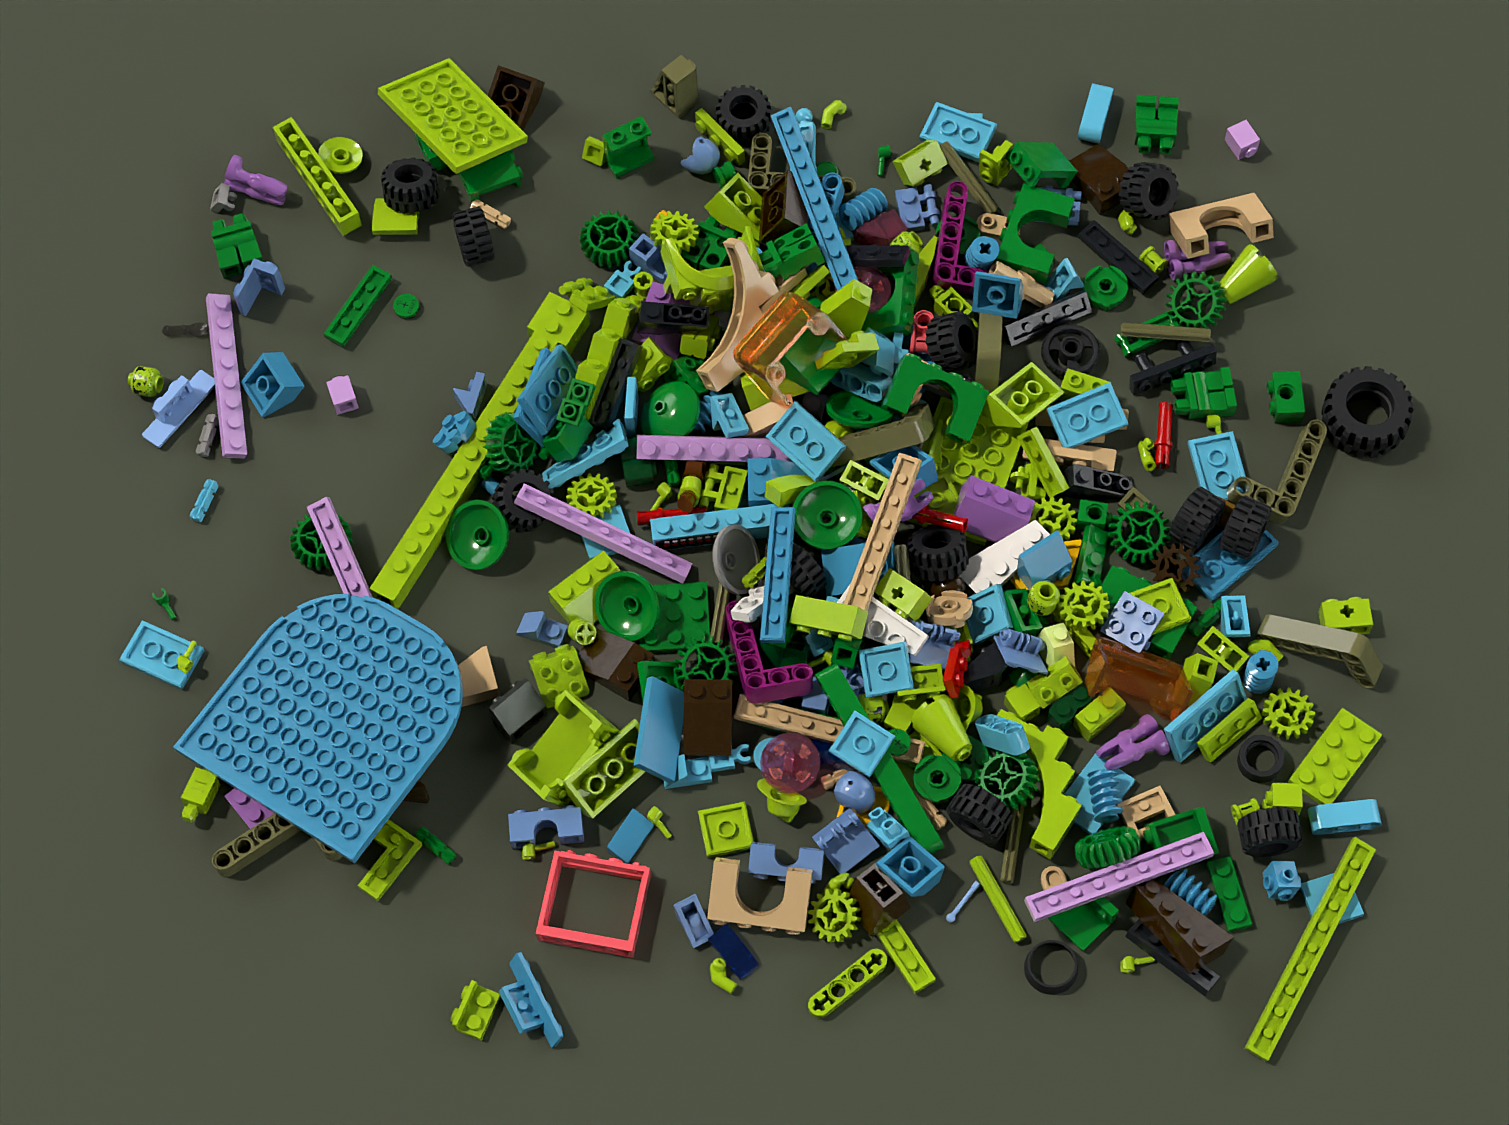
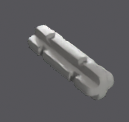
[195,414,219,457]

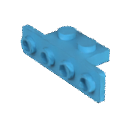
[499,952,563,1048]

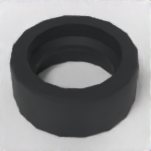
[1237,734,1285,783]

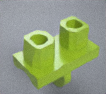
[1010,463,1046,502]

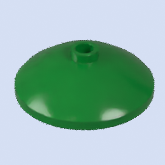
[640,381,700,436]
[826,390,895,430]
[793,481,862,550]
[446,500,509,570]
[595,571,659,641]

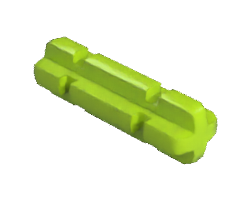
[742,557,767,589]

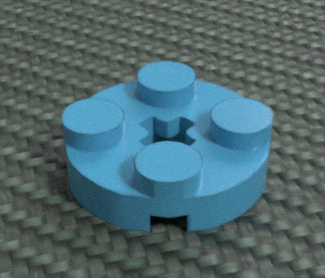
[433,411,476,454]

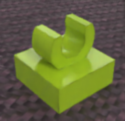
[582,136,605,166]

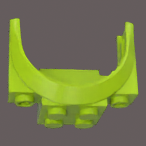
[660,226,764,314]

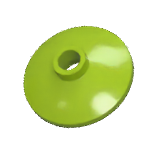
[318,137,363,174]

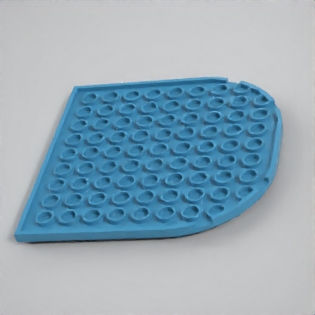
[173,594,463,863]

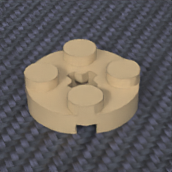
[925,590,973,628]

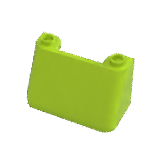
[508,689,620,806]

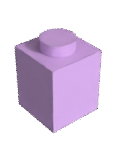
[1225,120,1260,160]
[326,375,359,415]

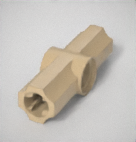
[989,261,1055,308]

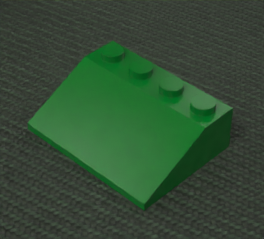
[759,295,849,395]

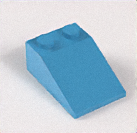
[748,458,807,507]

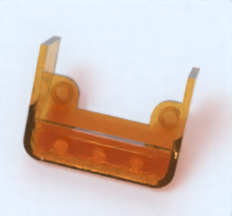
[733,292,847,406]
[1084,636,1193,721]

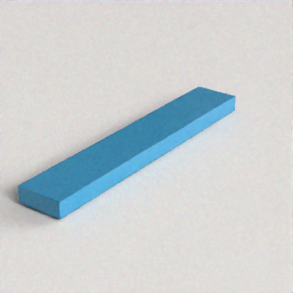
[760,507,796,643]

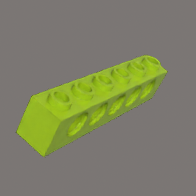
[273,117,362,236]

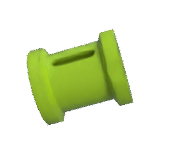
[1139,246,1169,275]
[633,272,654,300]
[1231,798,1260,826]

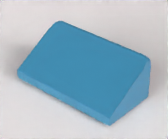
[607,809,654,864]

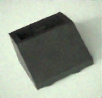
[489,677,548,744]

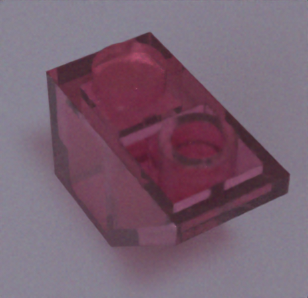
[856,209,908,246]

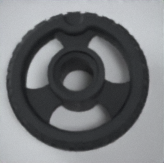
[1041,324,1100,378]

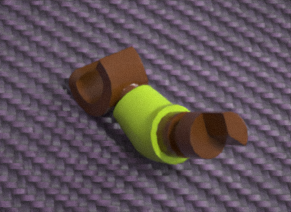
[677,460,707,514]

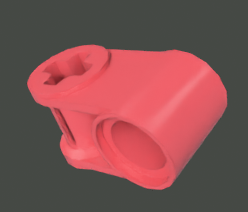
[910,310,934,356]

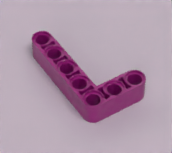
[932,181,989,296]
[726,601,813,704]

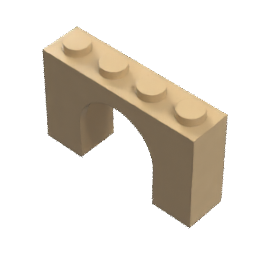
[1169,193,1274,259]
[707,857,813,935]

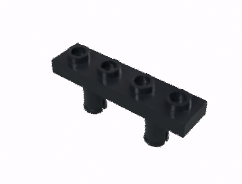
[1129,340,1217,396]

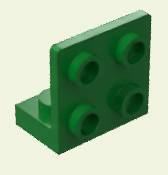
[663,354,731,401]
[1048,897,1119,951]

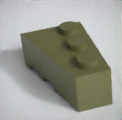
[650,55,698,119]

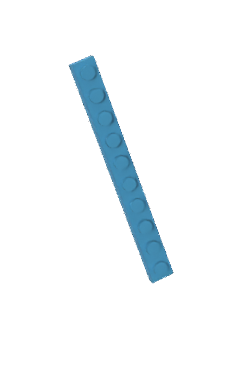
[771,107,859,291]

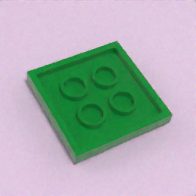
[639,582,710,654]

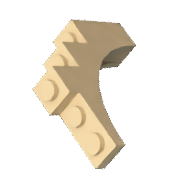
[696,238,779,392]

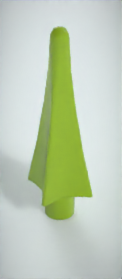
[928,419,943,471]

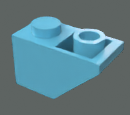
[862,327,895,377]

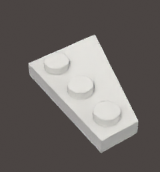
[730,578,795,623]

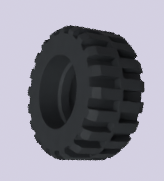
[1321,366,1414,458]

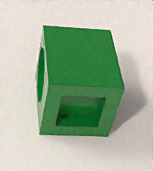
[1076,499,1111,531]

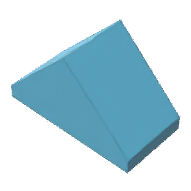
[1221,596,1250,637]

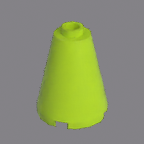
[1218,244,1278,305]
[911,694,972,761]

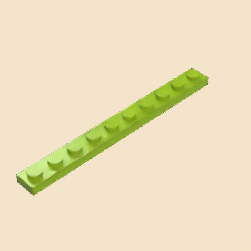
[1244,837,1376,1062]

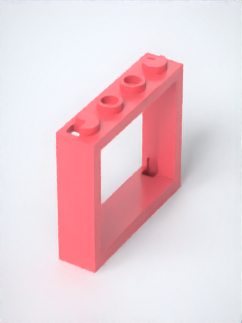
[536,850,651,958]

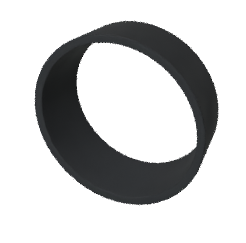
[1024,940,1078,995]

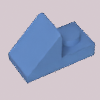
[453,372,487,422]
[516,611,568,648]
[673,894,715,948]

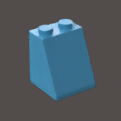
[821,542,896,596]

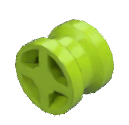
[568,618,597,645]

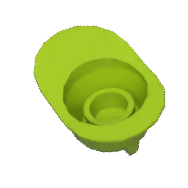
[951,685,983,731]
[757,778,807,822]

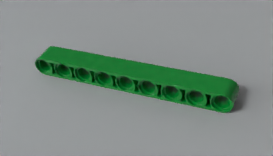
[815,663,944,855]

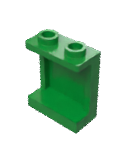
[602,116,655,178]
[1007,142,1078,188]
[458,149,523,204]
[1143,807,1219,855]

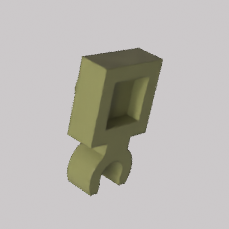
[1117,487,1159,527]

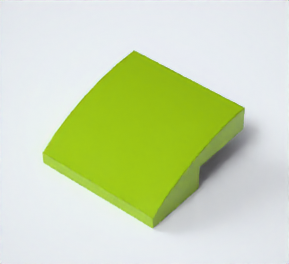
[372,198,419,235]

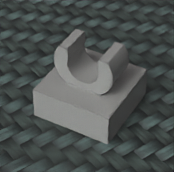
[210,183,237,213]

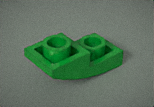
[556,378,596,427]

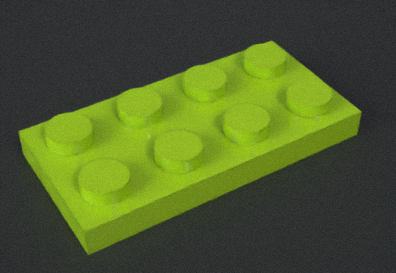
[1288,708,1383,805]

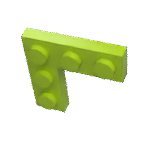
[357,819,422,902]

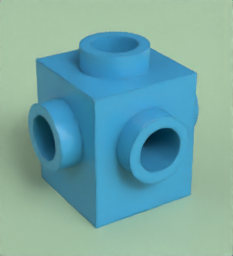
[1263,861,1301,901]

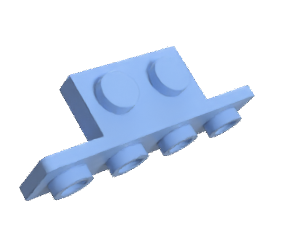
[142,370,215,448]

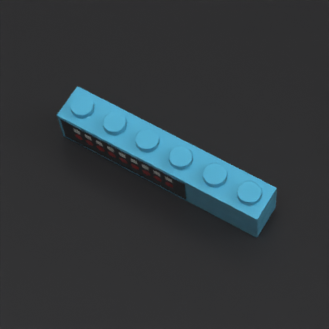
[650,504,789,550]

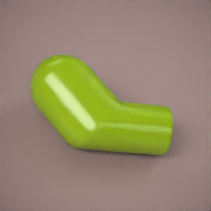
[821,100,847,129]
[1138,438,1156,471]

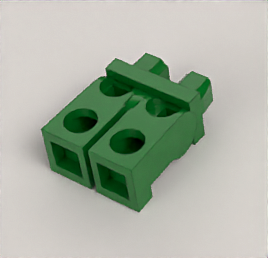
[1134,95,1179,155]
[211,213,263,279]
[680,216,739,271]
[759,223,826,281]
[1170,367,1237,420]

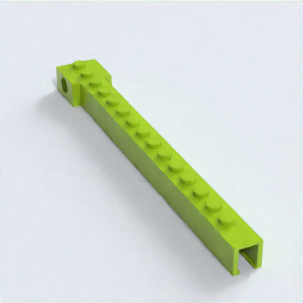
[369,292,590,609]

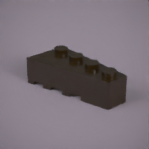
[1125,878,1234,974]

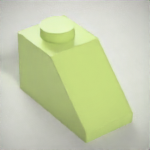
[1037,623,1075,668]

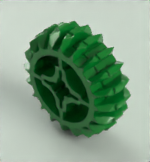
[579,210,639,268]
[1166,272,1227,329]
[483,412,539,474]
[1108,501,1171,564]
[290,514,353,572]
[674,636,737,690]
[975,750,1040,811]
[1074,826,1141,869]

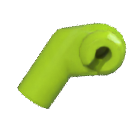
[1118,210,1137,234]
[1247,640,1284,661]
[821,872,855,895]
[710,958,737,994]

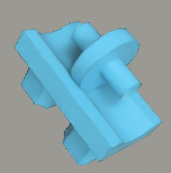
[866,807,910,850]

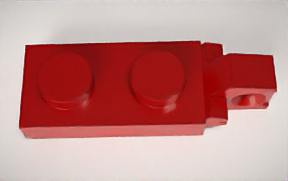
[943,640,972,698]

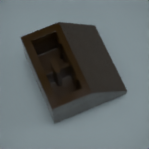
[844,863,911,938]

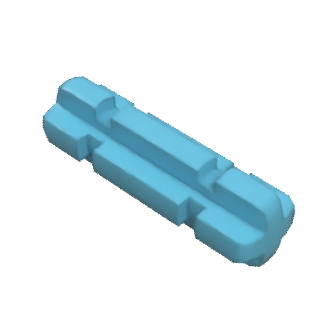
[190,479,218,523]

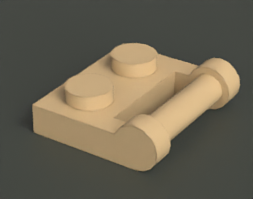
[1116,786,1175,842]

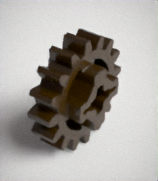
[1150,543,1203,594]

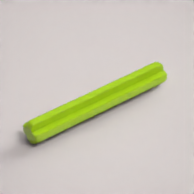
[970,856,1026,943]

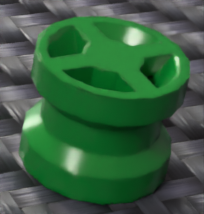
[712,161,736,188]

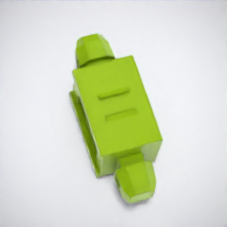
[929,285,979,331]
[181,767,221,823]

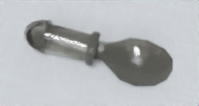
[162,323,209,336]

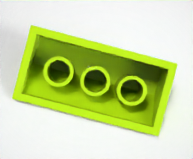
[563,719,646,819]

